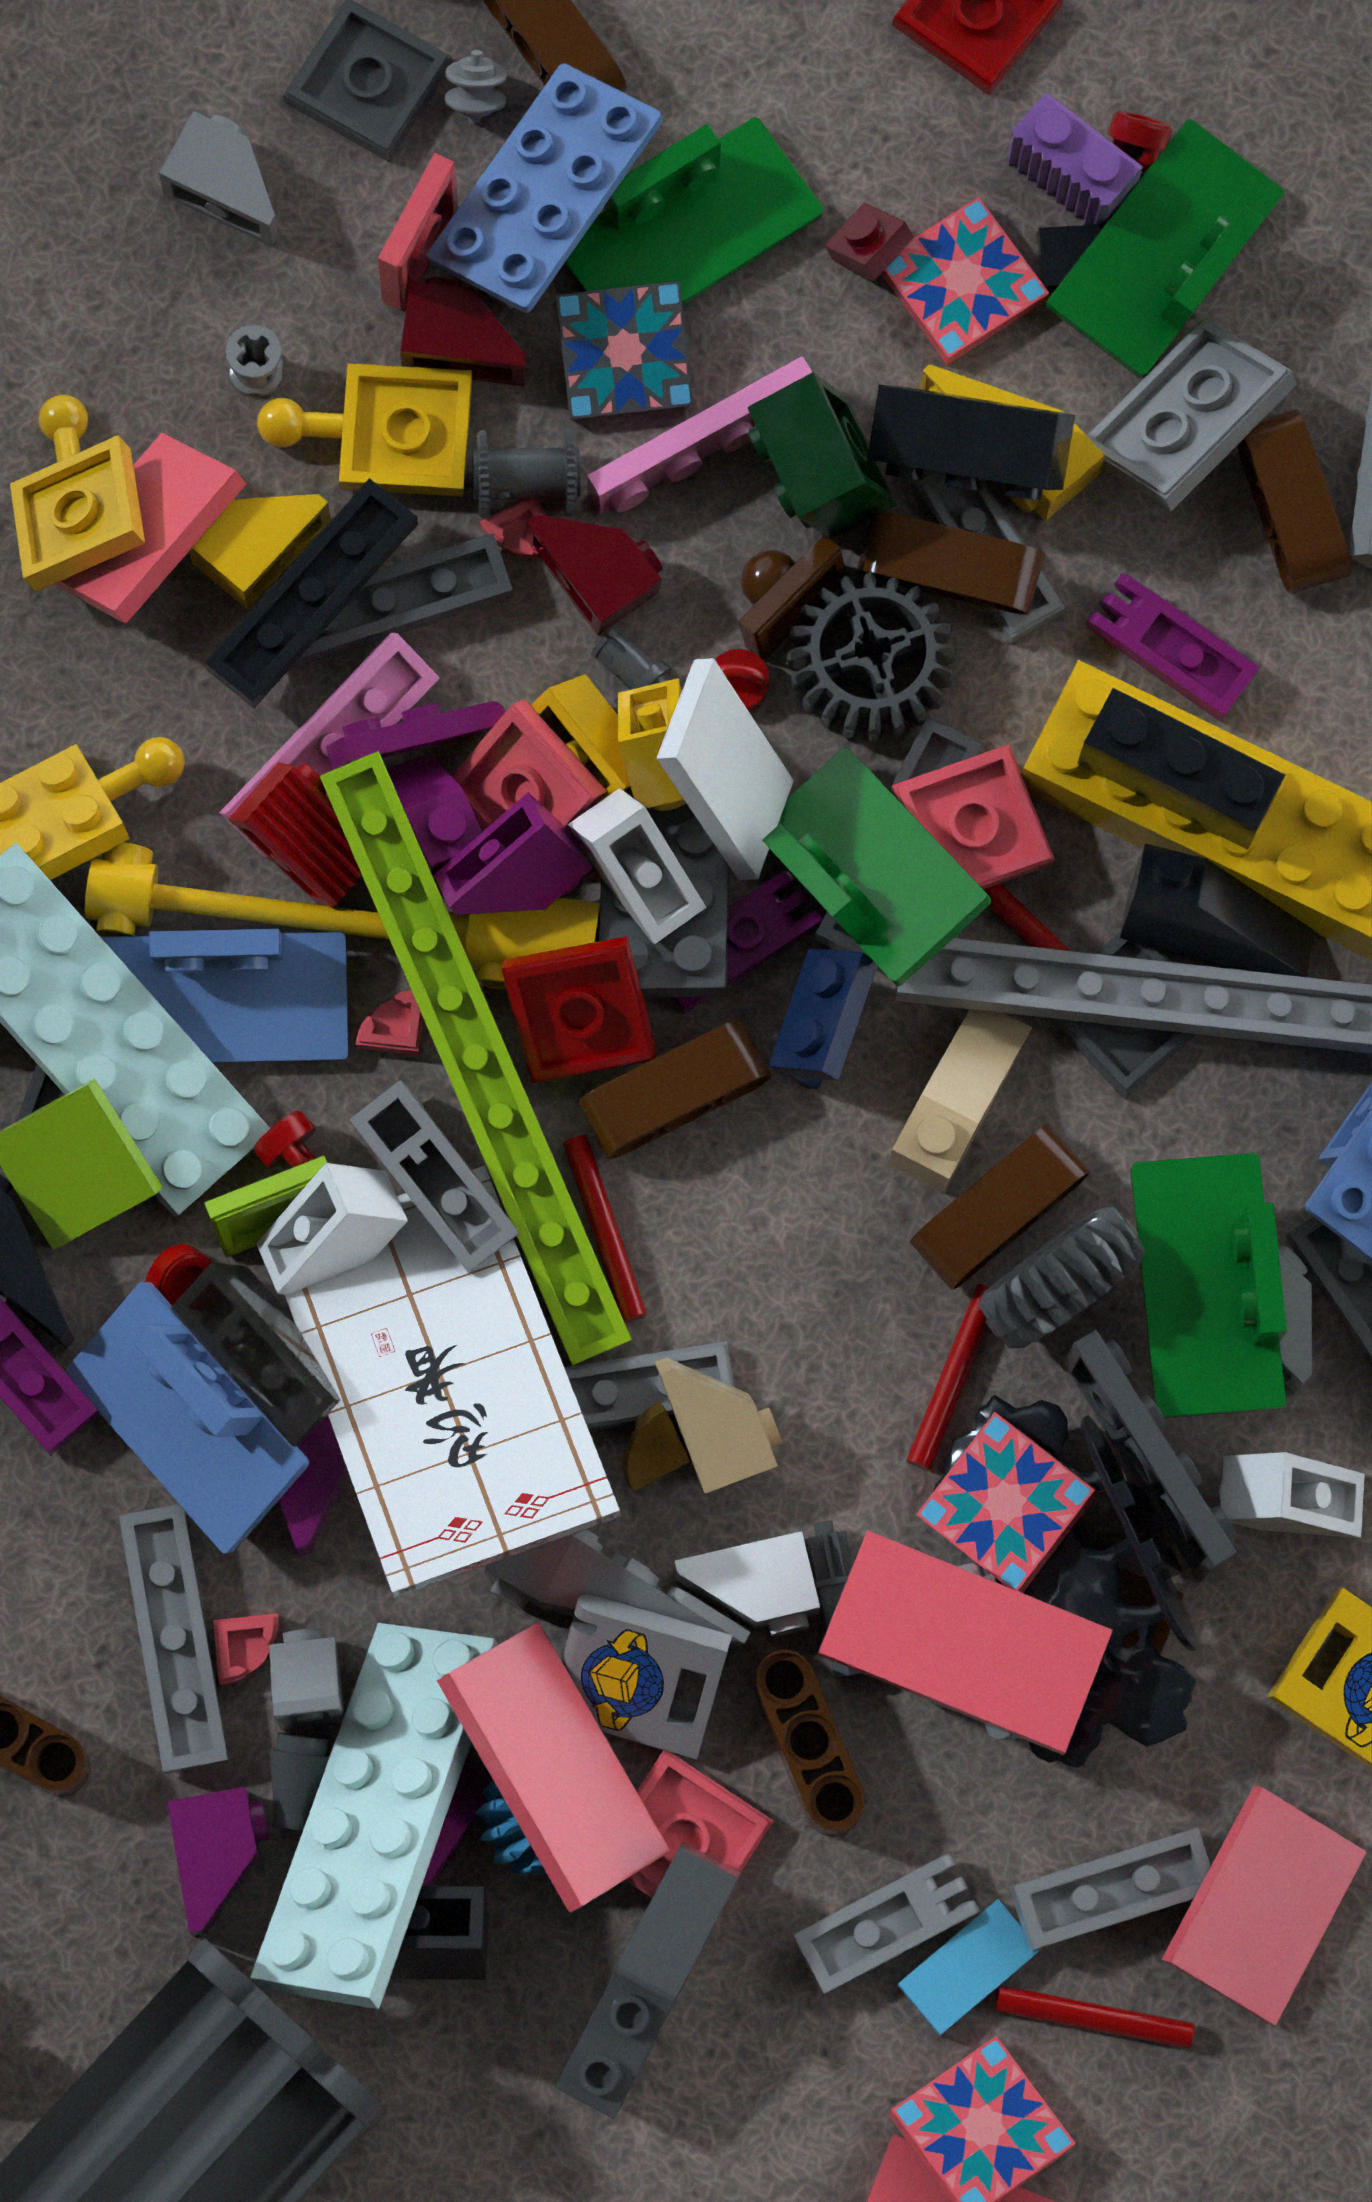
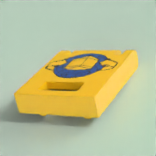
[1266,1588,1372,1770]

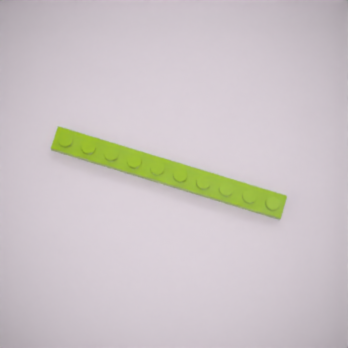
[320,751,632,1366]

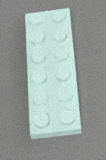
[0,842,270,1218]
[250,1623,499,2009]

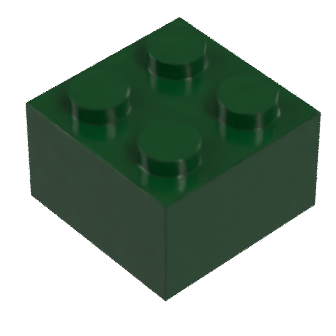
[747,372,897,539]

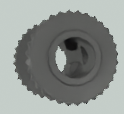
[472,428,581,518]

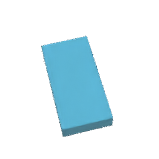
[897,1899,1041,2036]

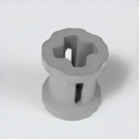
[225,324,284,397]

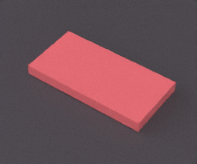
[817,1530,1113,1755]
[436,1622,670,1913]

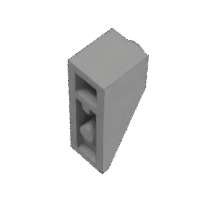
[349,1080,519,1273]

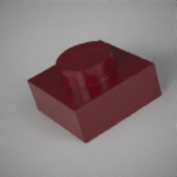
[824,202,914,281]

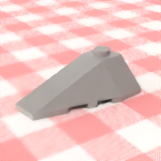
[484,1525,751,1651]

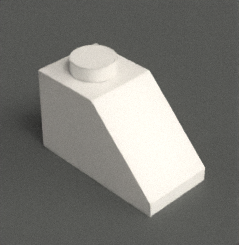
[568,788,707,944]
[256,1163,408,1295]
[1219,1452,1365,1538]
[674,1531,820,1636]

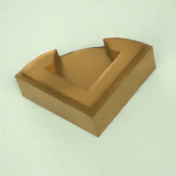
[622,1401,690,1491]

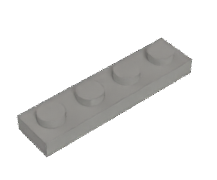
[119,1504,229,1775]

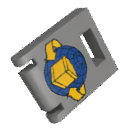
[562,1594,732,1760]

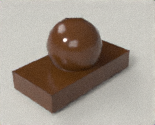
[738,535,847,660]

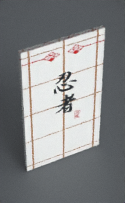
[285,1165,621,1598]

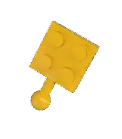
[257,363,472,497]
[10,395,145,592]
[0,737,185,880]

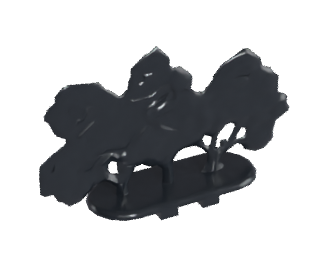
[933,1395,1199,1768]

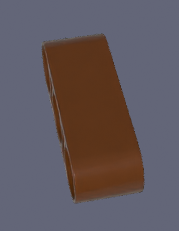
[483,0,627,92]
[1237,409,1351,594]
[857,510,1045,615]
[578,1019,772,1159]
[910,1124,1091,1291]
[753,1649,865,1836]
[0,1695,91,1797]

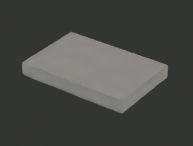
[1087,318,1297,512]

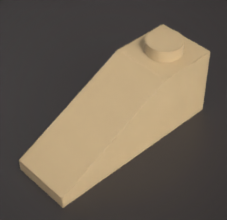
[888,1009,1032,1194]

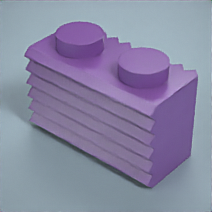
[1007,93,1143,231]

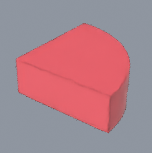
[480,498,547,558]
[355,990,424,1056]
[213,1613,280,1687]

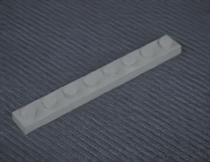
[895,938,1372,1054]

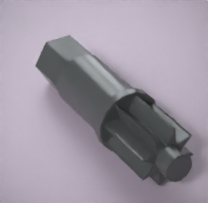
[805,1520,863,1679]

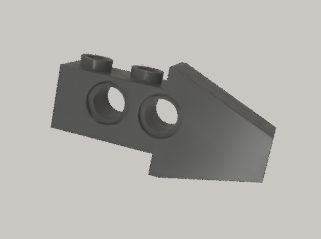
[555,1842,742,2119]

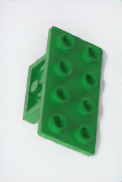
[564,117,824,306]
[1046,119,1284,378]
[762,747,991,986]
[1130,1153,1287,1419]

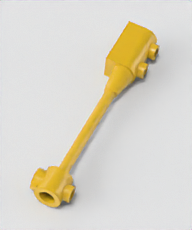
[85,842,600,989]

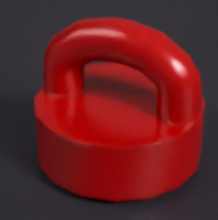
[1108,110,1172,173]
[715,649,770,713]
[254,1110,317,1169]
[145,1244,216,1312]

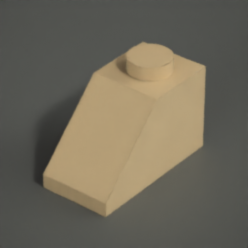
[655,1357,783,1494]

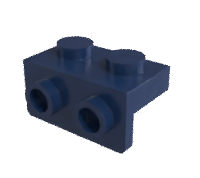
[768,949,877,1089]

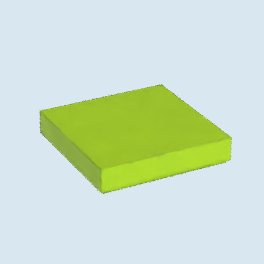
[0,1078,163,1250]

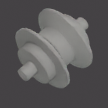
[445,50,507,123]

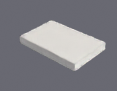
[656,658,794,880]

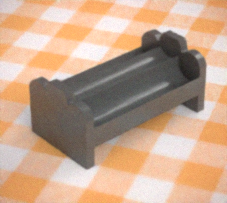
[0,1938,388,2202]

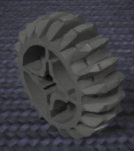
[787,571,957,742]
[978,1207,1145,1349]

